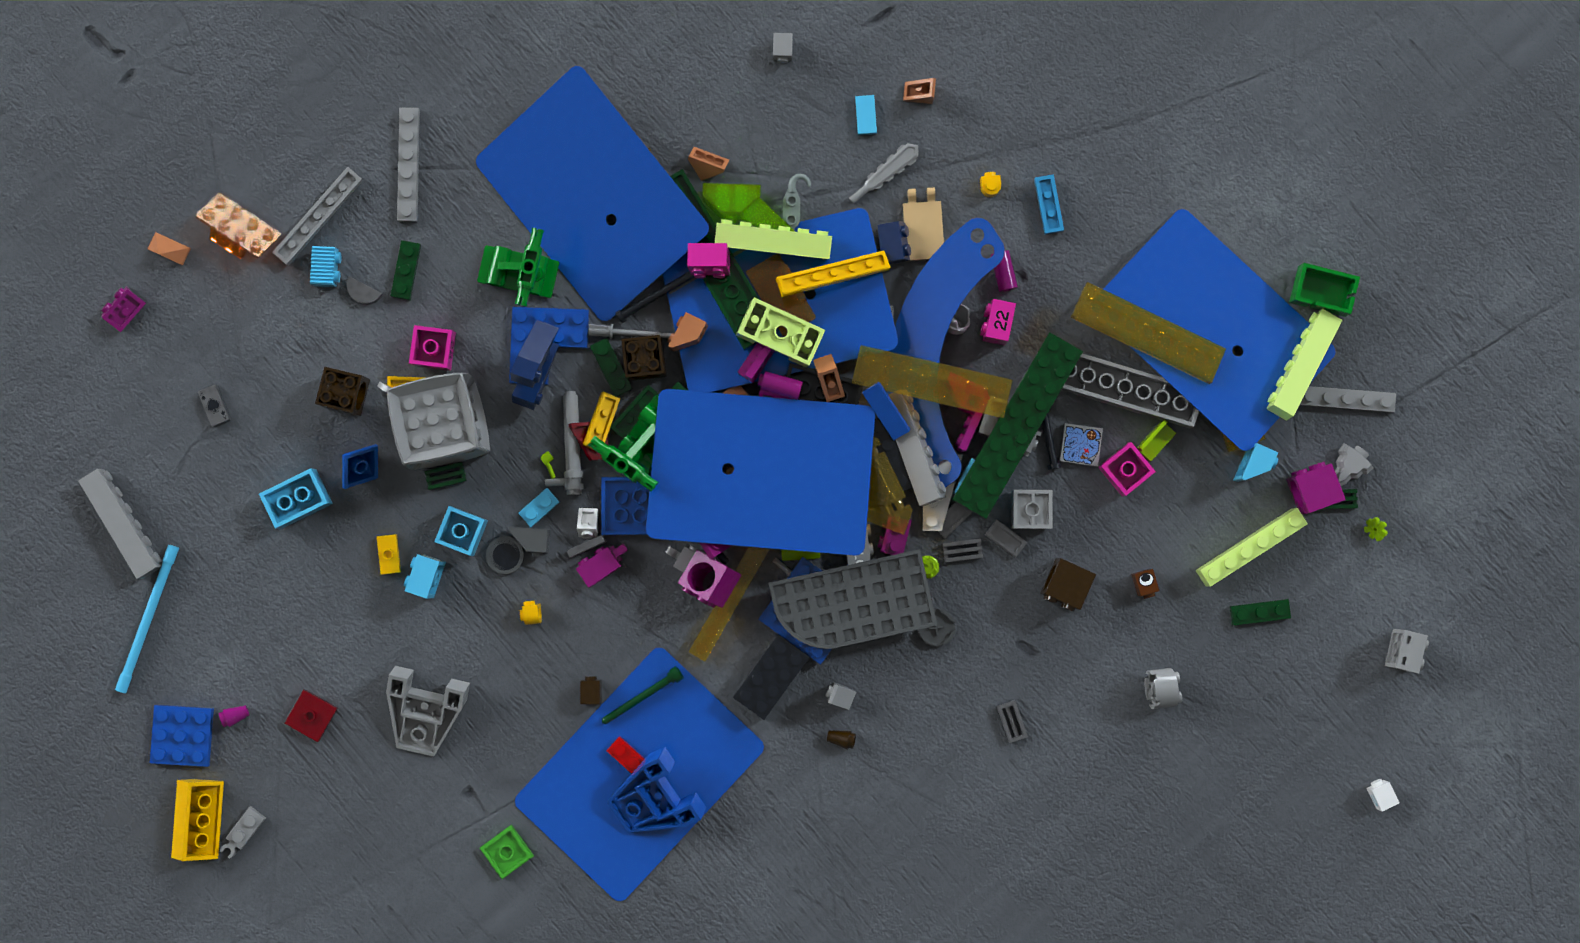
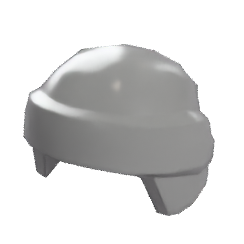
[947,304,970,335]

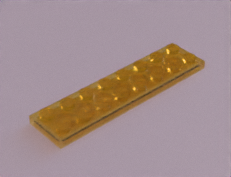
[1071,282,1226,384]
[852,345,1013,418]

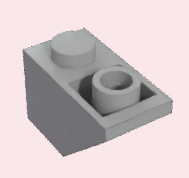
[825,682,856,710]

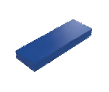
[862,382,911,441]

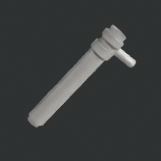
[545,391,584,495]

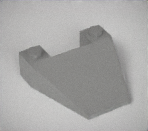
[386,666,470,757]

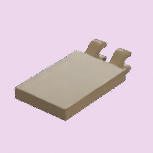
[903,187,944,261]

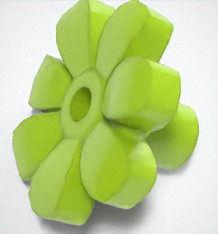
[1364,517,1388,541]

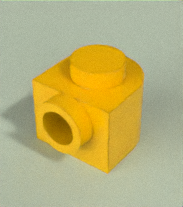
[980,172,1001,197]
[520,601,542,625]

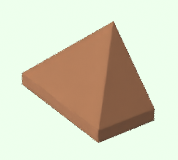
[688,147,729,181]
[148,232,191,265]

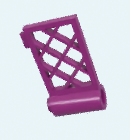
[758,371,803,400]

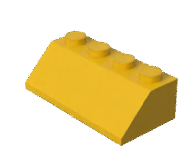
[171,779,224,861]

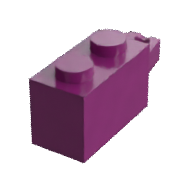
[576,544,628,588]

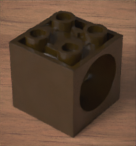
[621,335,667,381]
[315,367,370,416]
[1040,558,1096,612]

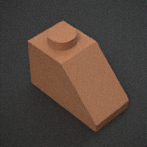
[813,354,845,402]

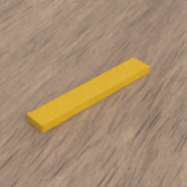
[776,251,891,297]

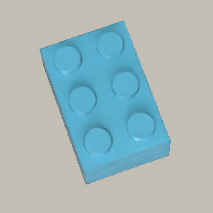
[259,468,333,529]

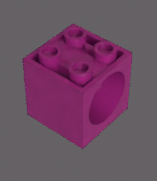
[1286,462,1346,514]
[678,549,741,608]

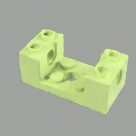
[736,297,825,368]

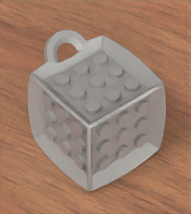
[377,372,490,470]

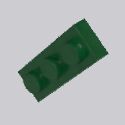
[390,240,421,301]
[590,338,633,397]
[610,385,659,439]
[1230,599,1291,625]

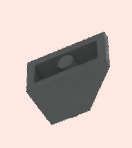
[509,527,550,556]

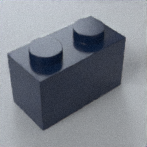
[877,221,911,264]

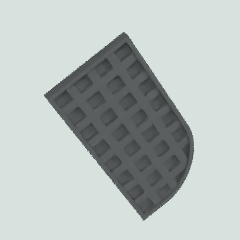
[769,549,937,649]

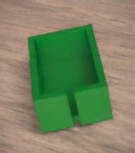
[1289,263,1360,317]

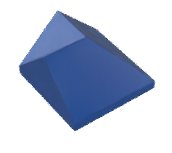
[342,444,378,489]

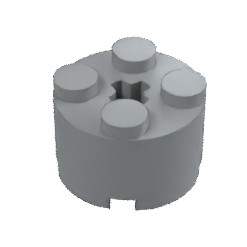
[1144,668,1182,709]

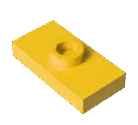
[377,534,401,575]

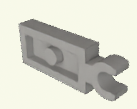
[220,806,266,858]

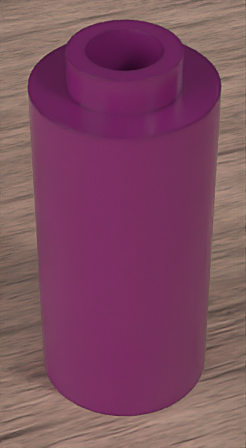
[991,250,1018,292]

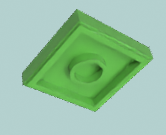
[480,824,534,879]

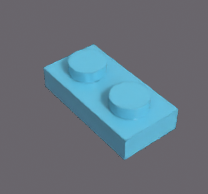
[519,488,560,527]

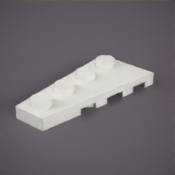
[923,454,963,531]

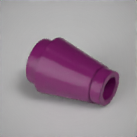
[219,705,250,727]

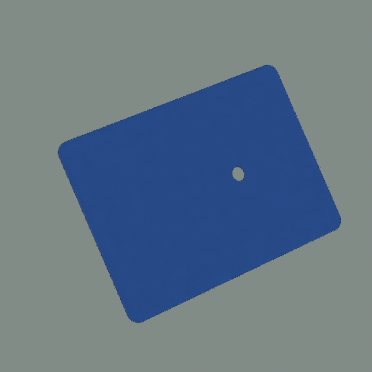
[476,66,709,321]
[663,208,898,392]
[1091,209,1335,451]
[646,389,875,556]
[515,648,764,901]

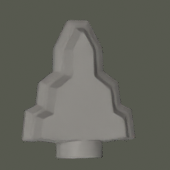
[1335,443,1374,486]

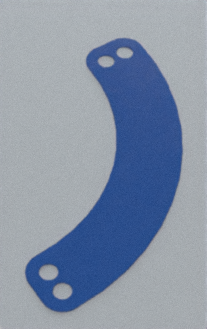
[887,218,1005,488]

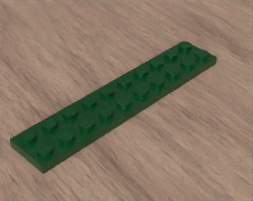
[670,169,778,351]
[952,332,1083,519]

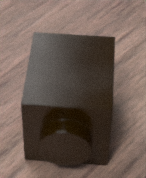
[580,676,602,704]

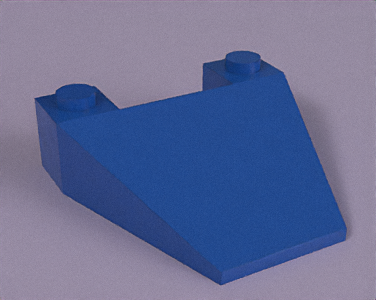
[607,747,706,833]

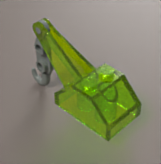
[702,174,811,232]

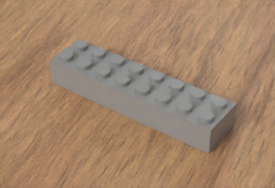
[1061,354,1199,429]

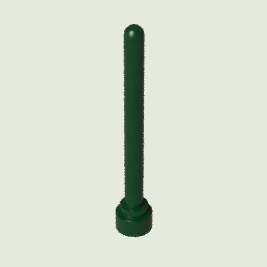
[602,666,684,724]

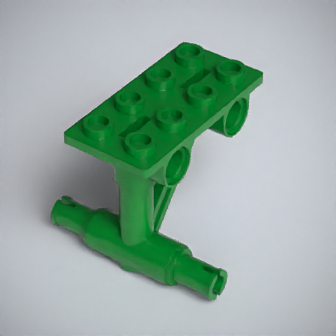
[477,228,560,307]
[588,395,659,492]

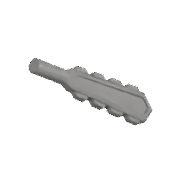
[849,143,918,204]

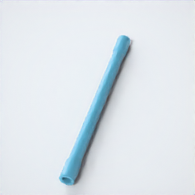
[115,544,179,693]

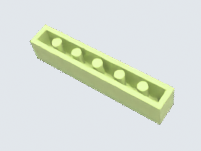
[715,219,832,259]
[1267,309,1342,421]
[1196,508,1308,587]

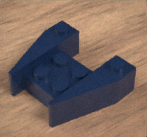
[510,320,559,410]

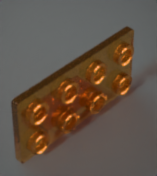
[196,193,281,259]
[746,253,816,337]

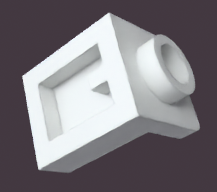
[577,508,599,539]

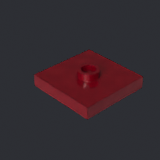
[284,689,338,742]

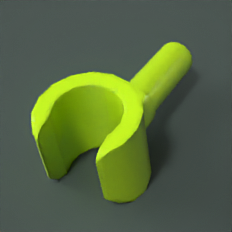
[541,451,556,479]

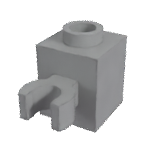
[666,545,697,573]

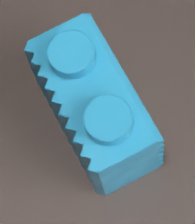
[310,246,342,287]

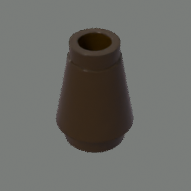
[827,730,856,750]

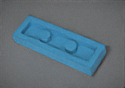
[1034,174,1064,235]

